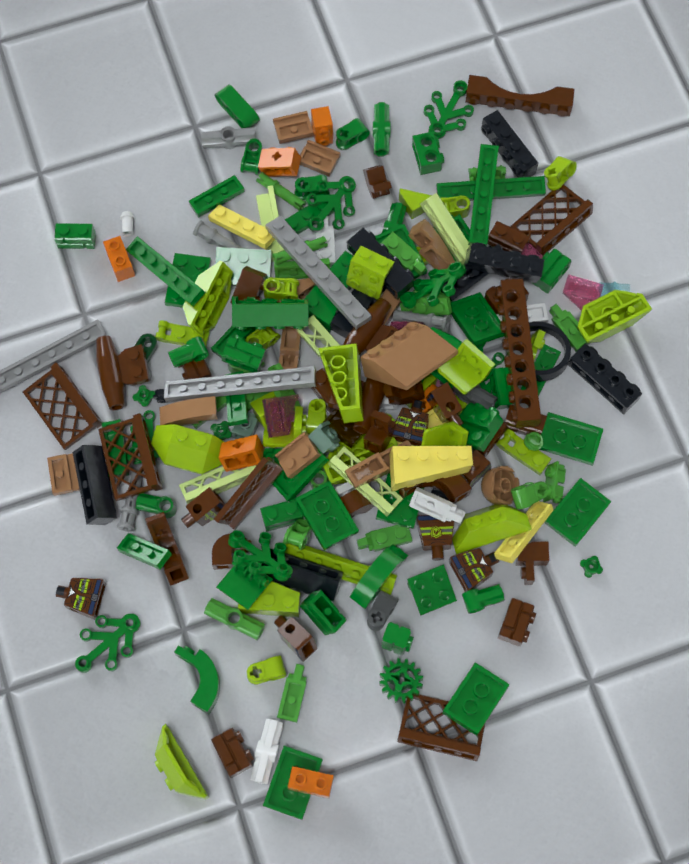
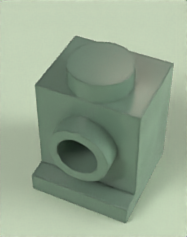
[231,412,259,439]
[308,421,341,454]

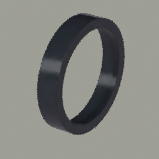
[505,321,571,382]

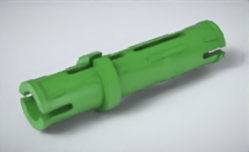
[256,172,306,211]
[272,236,328,265]

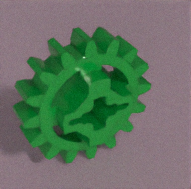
[379,658,423,704]

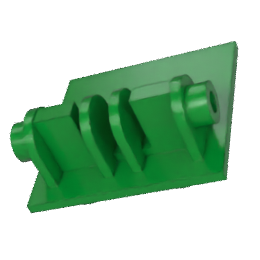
[216,561,273,610]
[407,564,457,616]

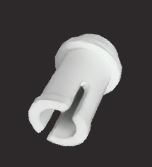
[120,211,135,236]

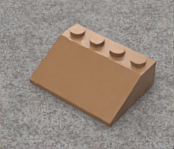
[360,322,458,390]

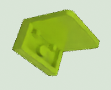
[346,246,394,299]
[437,339,495,394]
[263,406,307,448]
[421,421,469,446]

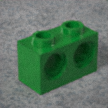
[412,131,444,175]

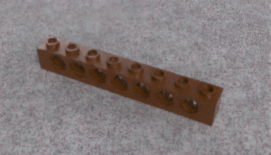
[496,279,541,428]

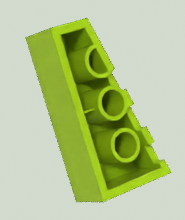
[318,344,363,423]

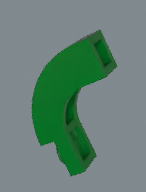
[350,544,408,609]
[174,645,220,715]

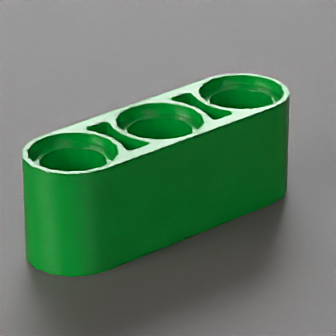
[214,84,260,128]

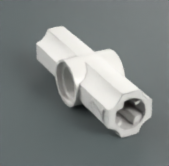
[250,719,283,785]

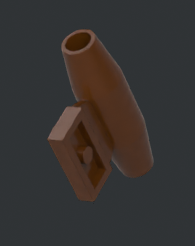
[343,298,399,355]
[96,336,151,410]
[329,378,385,434]

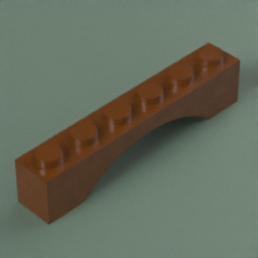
[465,75,575,117]

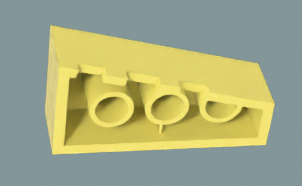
[389,446,473,492]

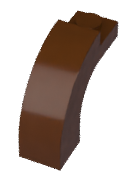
[399,475,472,504]
[145,512,189,586]

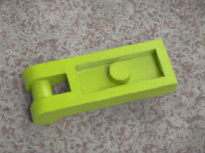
[155,320,210,348]
[496,429,551,476]

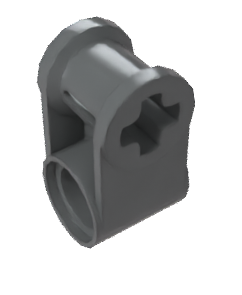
[367,590,399,631]

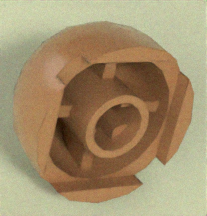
[481,466,520,505]

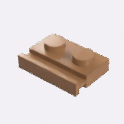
[273,111,314,144]
[300,140,340,177]
[275,432,321,479]
[47,453,80,496]

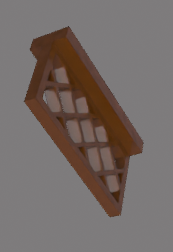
[510,184,593,258]
[23,362,103,450]
[98,413,163,501]
[214,457,284,530]
[397,694,485,761]

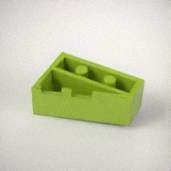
[238,581,301,618]

